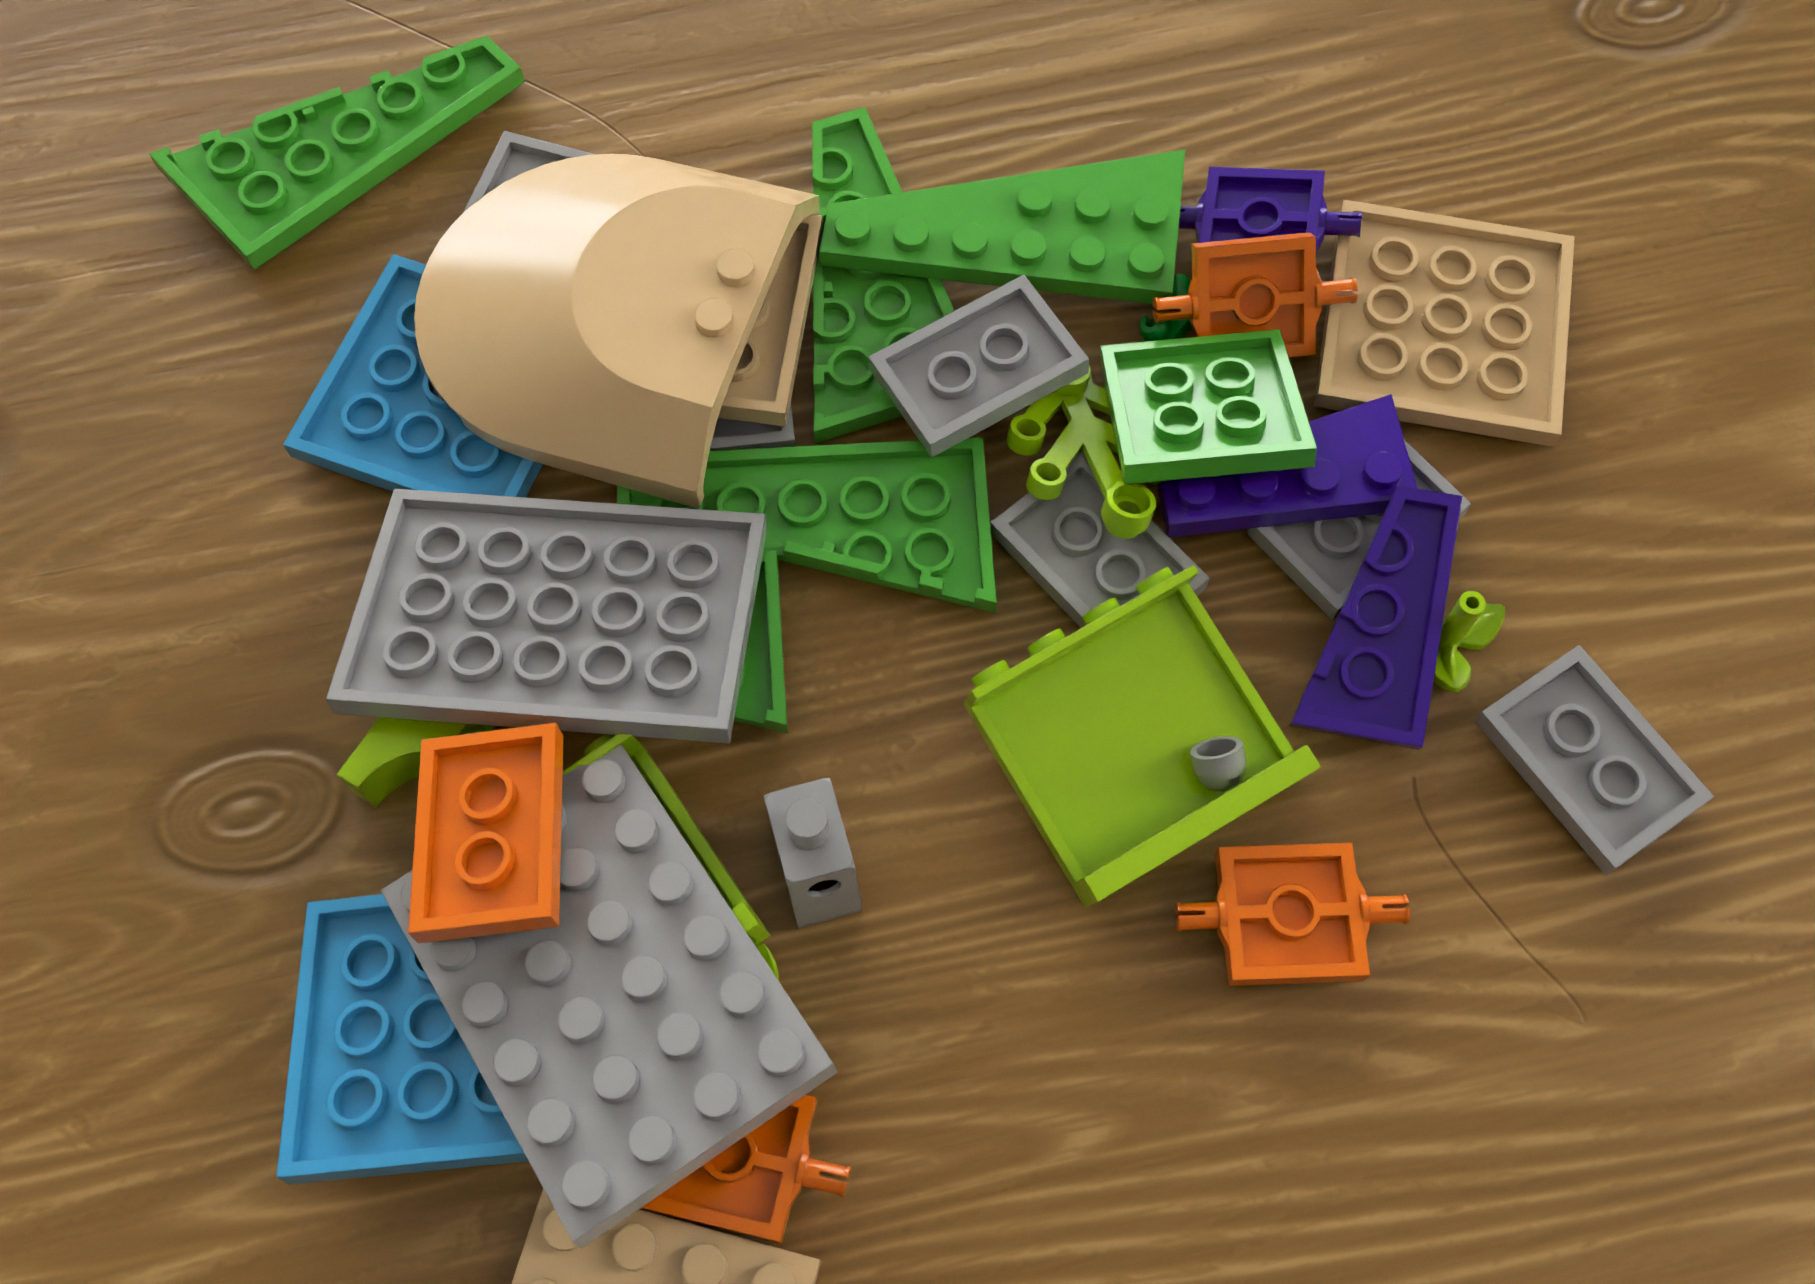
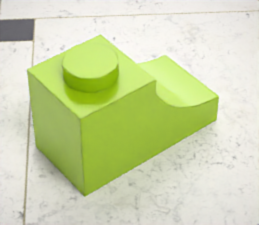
[336,717,494,808]

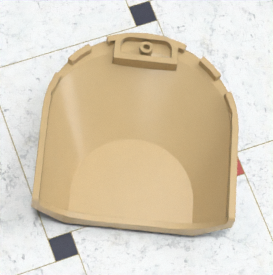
[414,154,820,508]

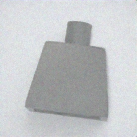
[763,778,862,929]

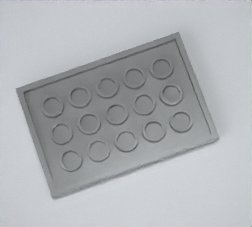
[326,489,767,744]
[381,745,838,1249]

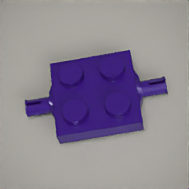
[1179,167,1362,254]

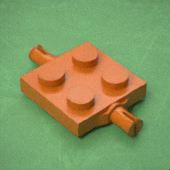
[1152,232,1358,357]
[1174,843,1410,986]
[641,1095,851,1244]

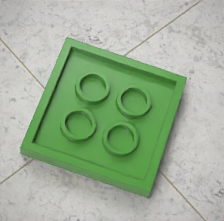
[1100,329,1317,484]

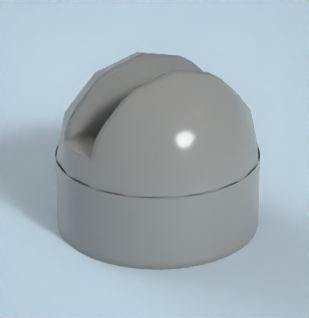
[1190,736,1246,791]

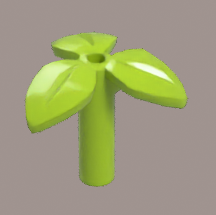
[1433,591,1505,692]

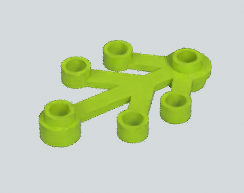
[1006,365,1158,539]

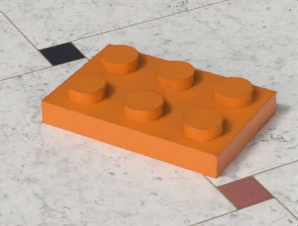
[408,723,564,944]

